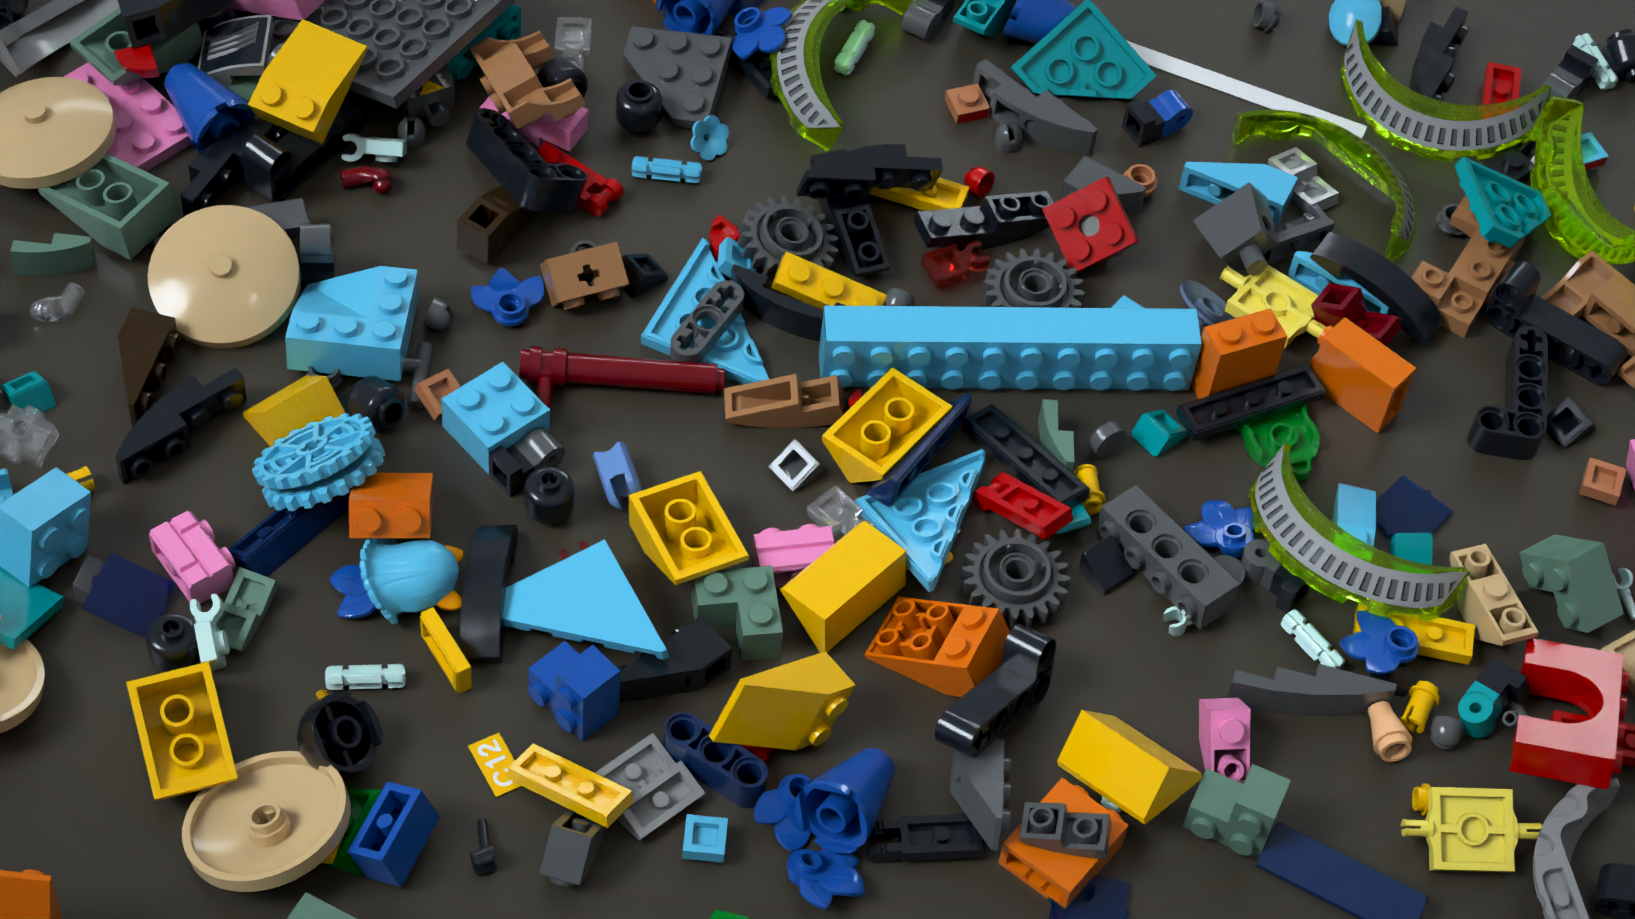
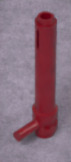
[519,346,725,410]

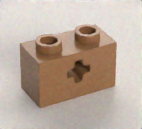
[540,241,629,311]

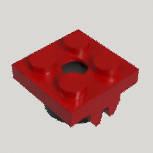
[1042,177,1139,274]

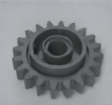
[738,196,838,276]
[982,248,1085,308]
[960,529,1070,629]

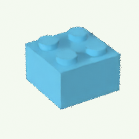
[441,361,550,475]
[0,467,91,588]

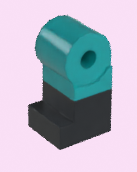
[1458,658,1530,738]

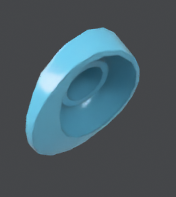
[1329,0,1382,47]

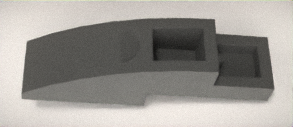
[973,59,1098,156]

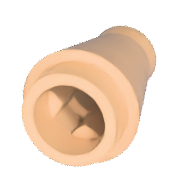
[1368,701,1413,762]

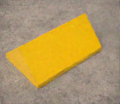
[822,367,953,483]
[780,521,907,653]
[1057,710,1202,825]

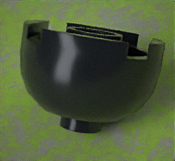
[296,691,383,776]

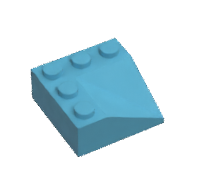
[285,266,418,381]

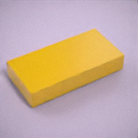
[420,607,472,694]

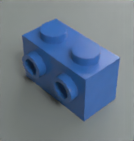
[347,781,440,887]

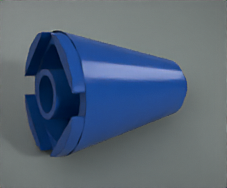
[656,0,736,36]
[1001,0,1077,44]
[164,63,256,154]
[794,748,895,854]

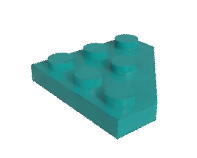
[1010,0,1157,99]
[1454,156,1552,248]

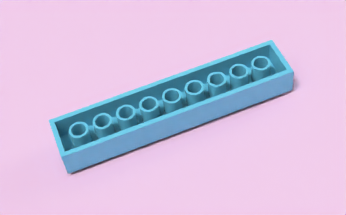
[819,305,1202,391]

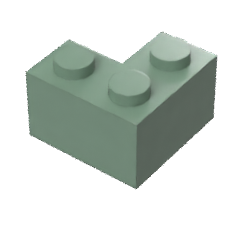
[1519,534,1624,633]
[691,566,783,662]
[1183,764,1291,859]

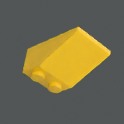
[248,19,368,144]
[629,471,749,585]
[709,651,856,751]
[126,661,238,802]

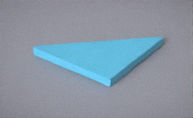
[641,238,770,385]
[855,449,986,592]
[502,539,669,660]

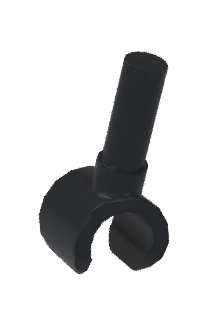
[469,818,497,875]

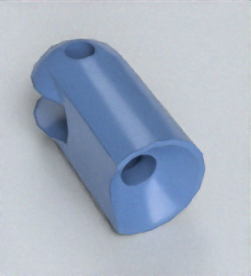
[592,441,642,510]

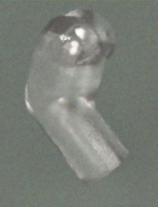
[30,283,84,322]

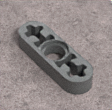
[670,281,744,363]

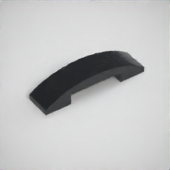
[1309,232,1444,347]
[730,264,847,341]
[460,525,518,662]

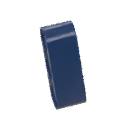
[663,712,768,808]

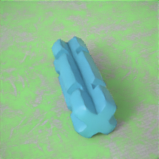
[631,156,702,184]

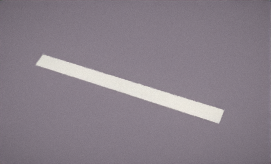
[1127,41,1367,141]

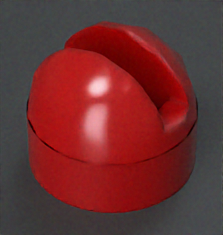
[964,166,995,198]

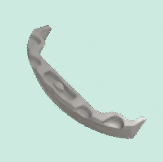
[0,0,119,77]
[1533,778,1620,919]

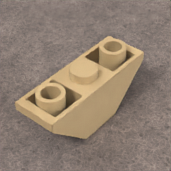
[1450,543,1539,646]

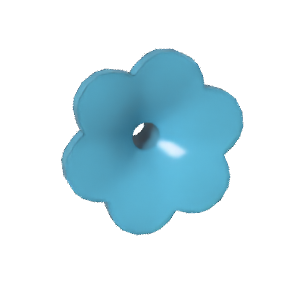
[690,115,729,161]

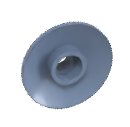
[1180,280,1235,329]

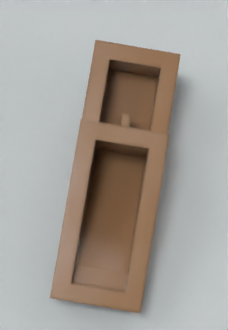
[724,374,846,428]

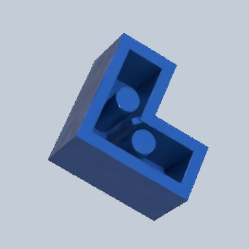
[528,641,620,741]

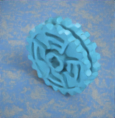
[252,413,385,511]

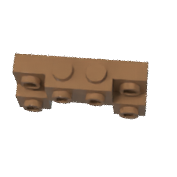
[470,30,586,129]
[1411,195,1526,338]
[1540,251,1635,389]

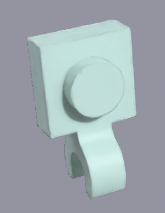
[342,133,407,162]
[190,594,230,671]

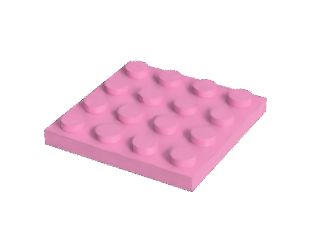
[64,63,192,172]

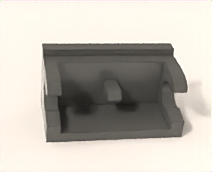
[1263,204,1335,266]

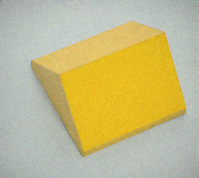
[243,375,345,447]

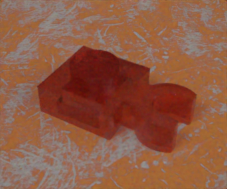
[921,241,990,289]

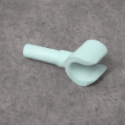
[1613,568,1635,621]
[1163,606,1194,636]

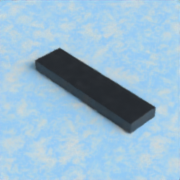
[1176,364,1326,442]
[963,404,1090,508]

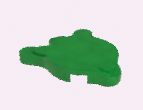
[1235,405,1320,481]

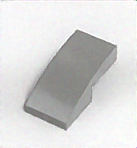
[1268,147,1339,215]

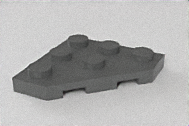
[623,26,733,129]

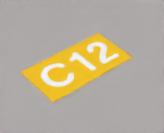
[468,733,521,797]

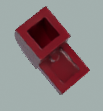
[1311,283,1402,347]

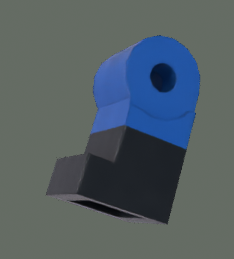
[1122,90,1193,147]

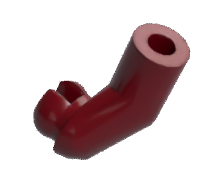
[340,165,393,194]

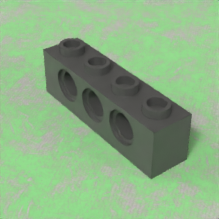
[1097,485,1240,630]

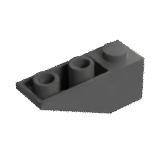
[950,739,1011,851]

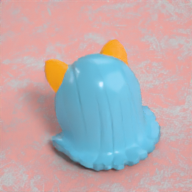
[360,538,464,625]

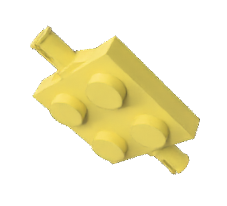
[1220,265,1326,348]
[1401,787,1542,873]

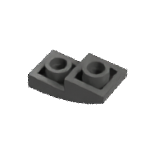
[1019,802,1112,859]

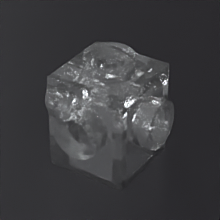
[0,404,59,469]

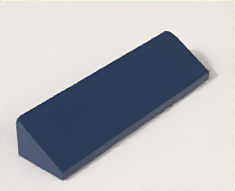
[867,394,972,507]
[228,488,351,577]
[1256,822,1428,919]

